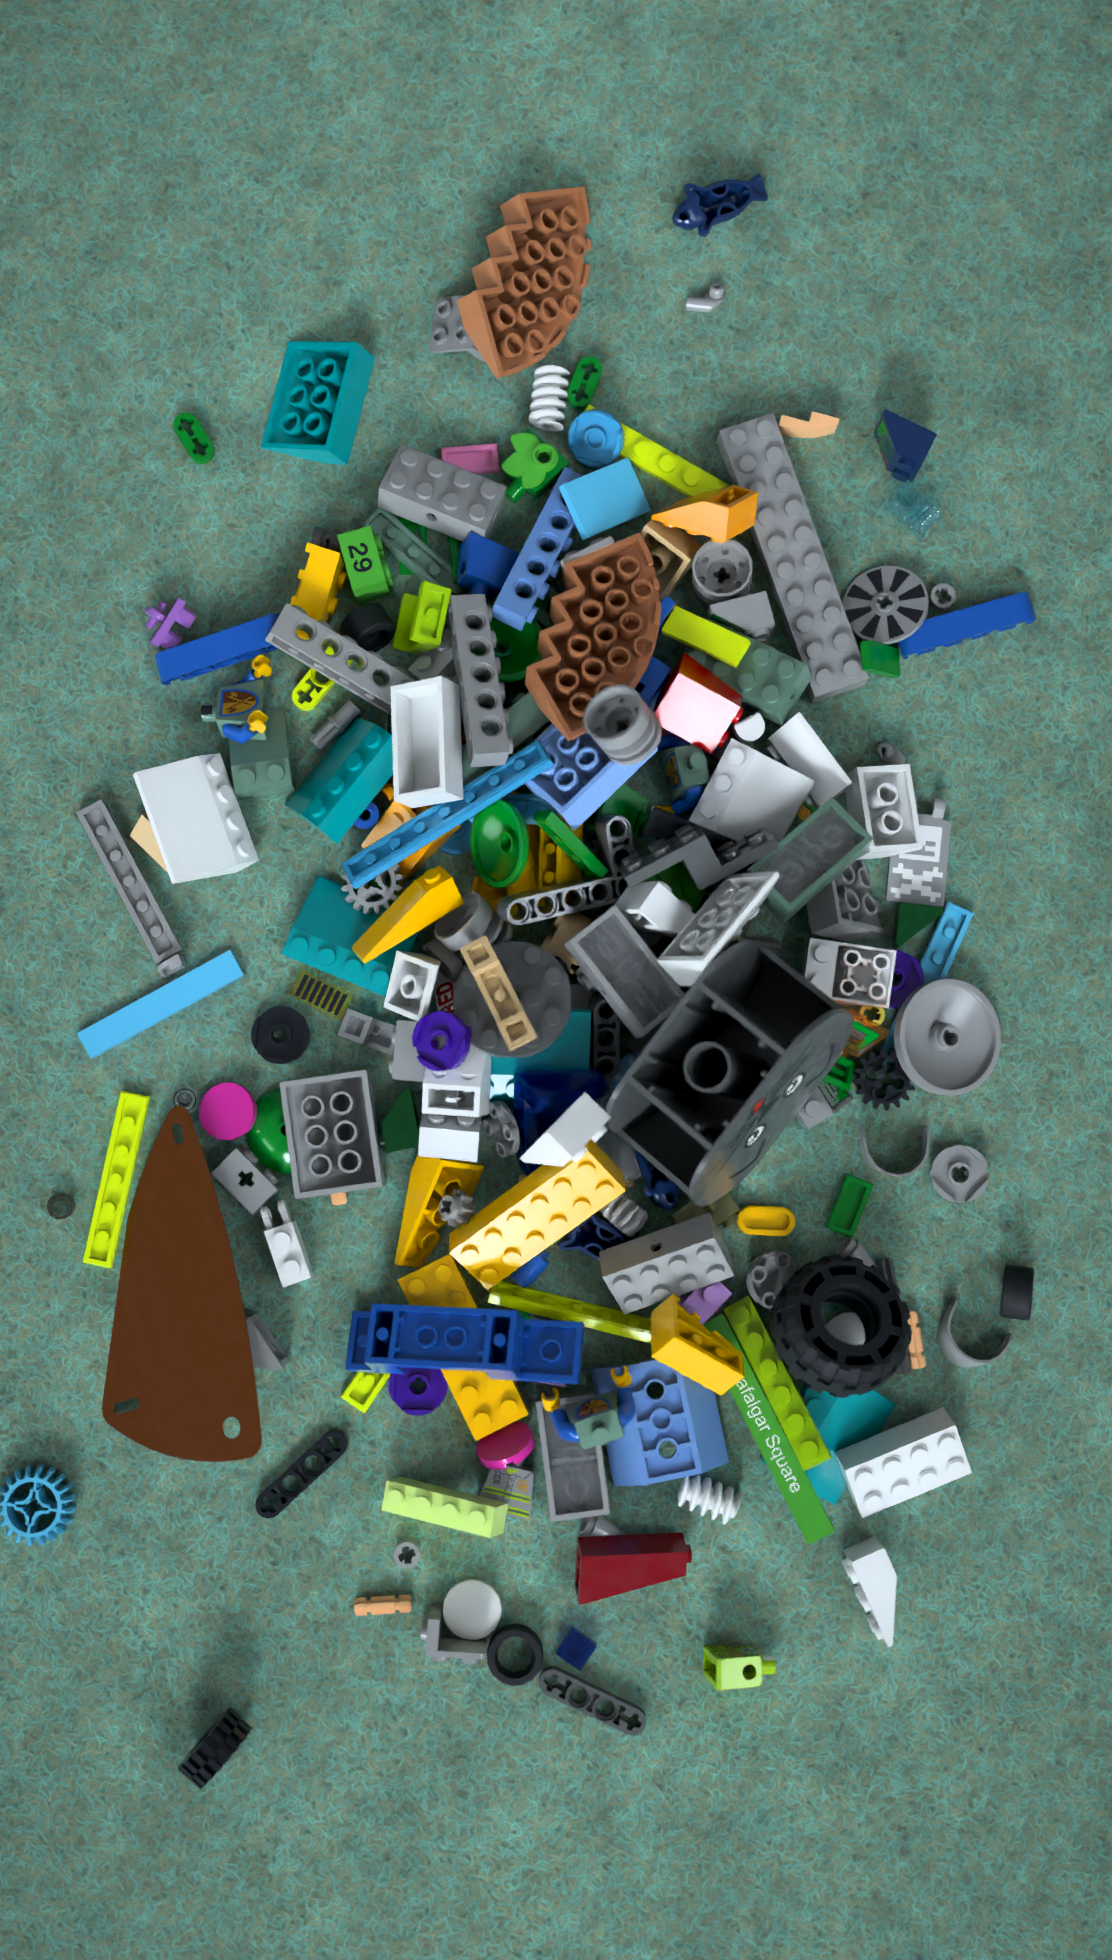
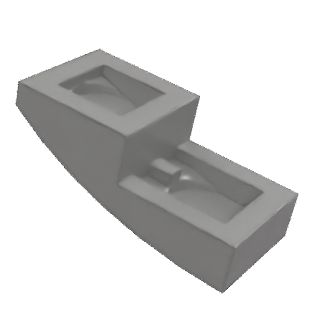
[337,1008,396,1056]

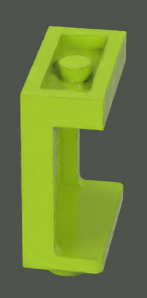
[392,581,451,656]

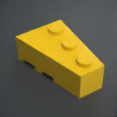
[290,542,348,640]
[651,1293,745,1395]

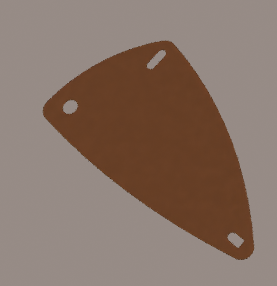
[102,1106,262,1462]

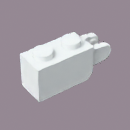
[260,1200,315,1287]

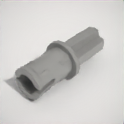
[310,700,361,750]

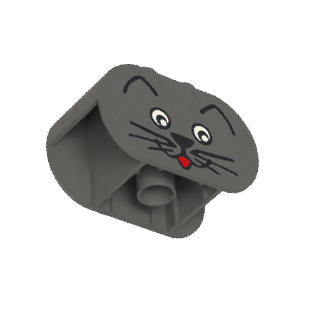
[605,939,853,1206]

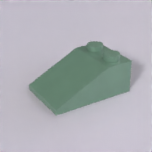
[229,707,296,800]

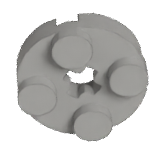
[928,1145,989,1203]

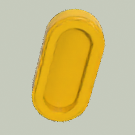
[736,1205,795,1236]

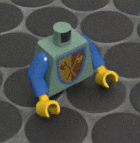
[201,654,272,744]
[656,733,710,816]
[541,1365,636,1449]

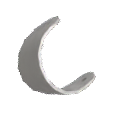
[859,1125,930,1177]
[938,1298,1013,1368]

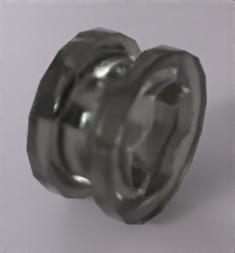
[47,1193,76,1220]

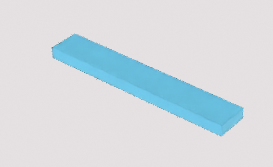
[882,901,974,1065]
[77,950,245,1059]

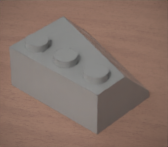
[806,859,892,941]

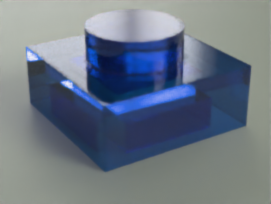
[556,1626,597,1671]

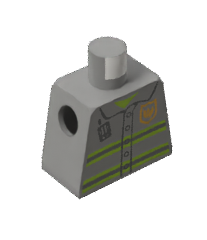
[478,1460,534,1521]

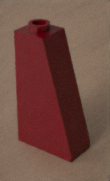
[574,1532,692,1604]

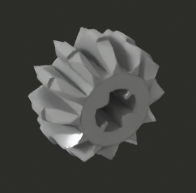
[599,1193,648,1236]

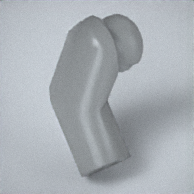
[685,283,725,313]
[877,742,905,765]

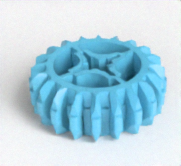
[0,1464,77,1546]

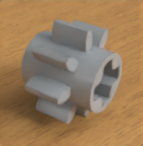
[439,1189,475,1228]

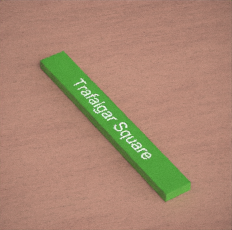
[703,1313,836,1545]

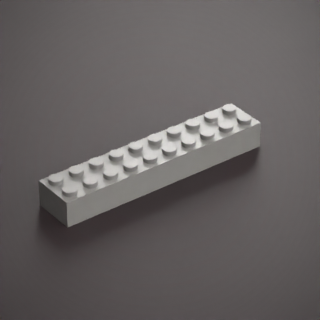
[717,413,869,704]

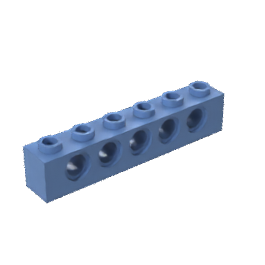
[492,467,583,631]

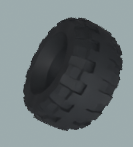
[770,1255,912,1398]

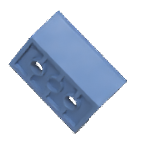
[590,1358,729,1486]

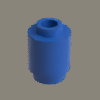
[353,801,379,829]
[509,1250,550,1288]

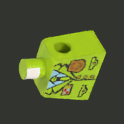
[703,1645,776,1691]

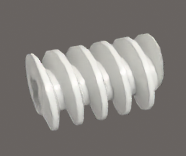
[528,365,570,431]
[677,1474,743,1525]

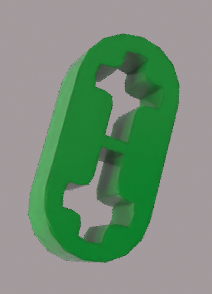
[567,356,602,411]
[173,413,215,465]

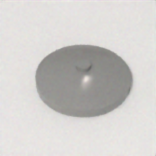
[894,979,1001,1095]

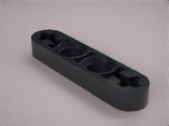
[255,1429,349,1519]

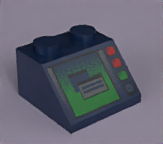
[874,409,937,482]

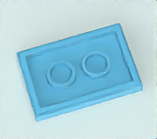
[559,458,651,541]

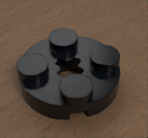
[251,1006,311,1064]

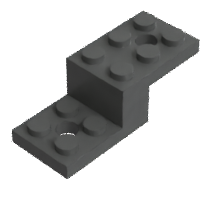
[618,824,780,891]

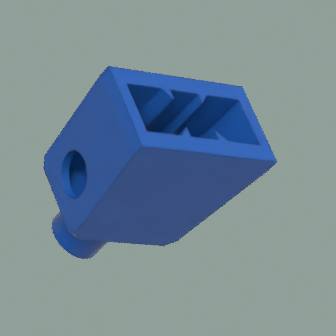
[457,532,520,600]

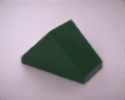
[891,902,945,949]

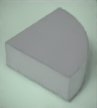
[157,954,187,978]

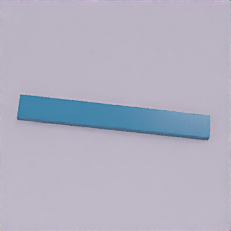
[341,739,554,889]

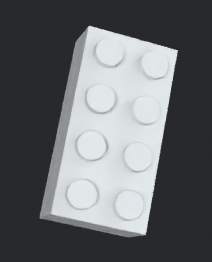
[390,676,463,808]
[835,1407,972,1518]

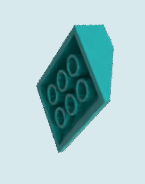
[261,341,375,465]
[285,717,393,844]
[281,876,421,997]
[490,1009,591,1102]
[760,1382,896,1505]

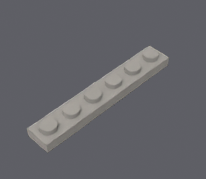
[76,799,184,964]

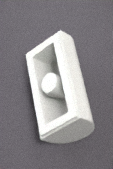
[731,712,765,743]

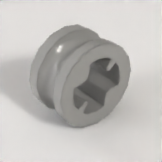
[929,583,956,611]
[394,1539,421,1569]

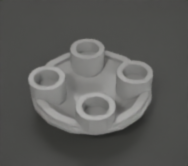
[482,1100,520,1158]
[746,1250,798,1309]

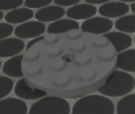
[453,941,572,1059]

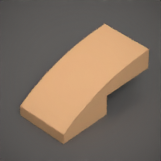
[778,411,839,438]

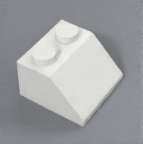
[383,951,441,1021]

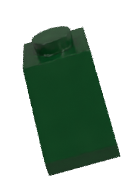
[378,1088,420,1153]

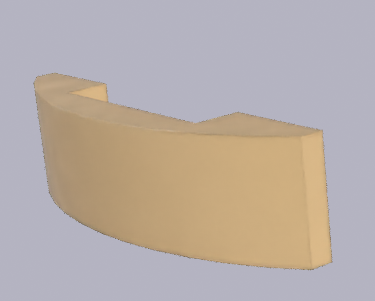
[459,935,537,1051]

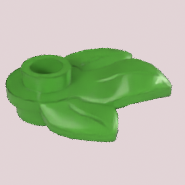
[501,433,558,489]

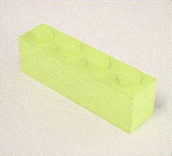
[381,1477,509,1538]

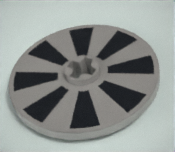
[842,566,929,644]

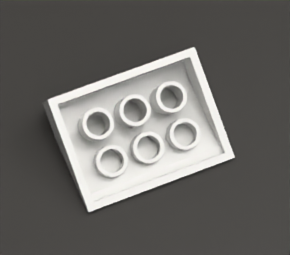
[689,738,815,843]
[133,753,259,884]
[656,871,780,986]

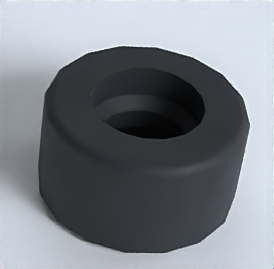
[339,602,396,652]
[1000,1265,1034,1321]

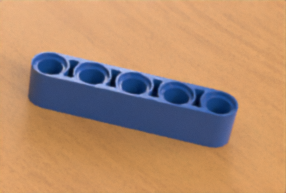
[898,592,1036,659]
[154,613,280,685]

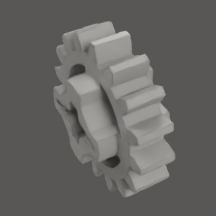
[341,864,405,915]

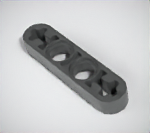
[539,1666,646,1736]

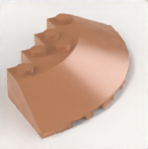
[457,186,592,379]
[525,532,661,741]

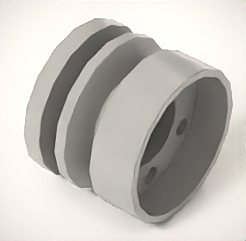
[692,539,753,609]
[583,685,662,766]
[434,891,513,965]

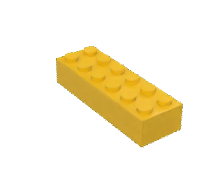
[449,1139,626,1290]
[398,1253,529,1441]

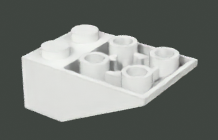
[615,881,695,939]
[801,938,897,1008]
[422,1035,491,1117]
[841,1536,897,1647]

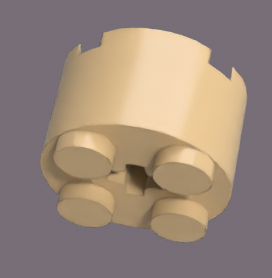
[541,911,594,975]

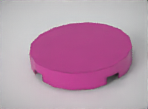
[199,1083,257,1141]
[476,1422,535,1470]

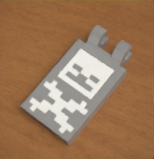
[885,796,952,907]

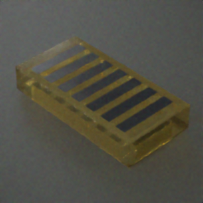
[289,970,354,1021]

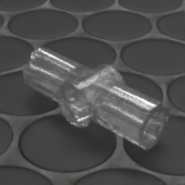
[593,1093,641,1183]

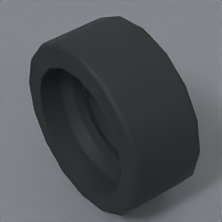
[487,1624,543,1686]

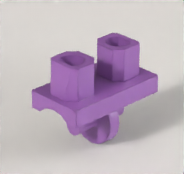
[144,598,196,649]

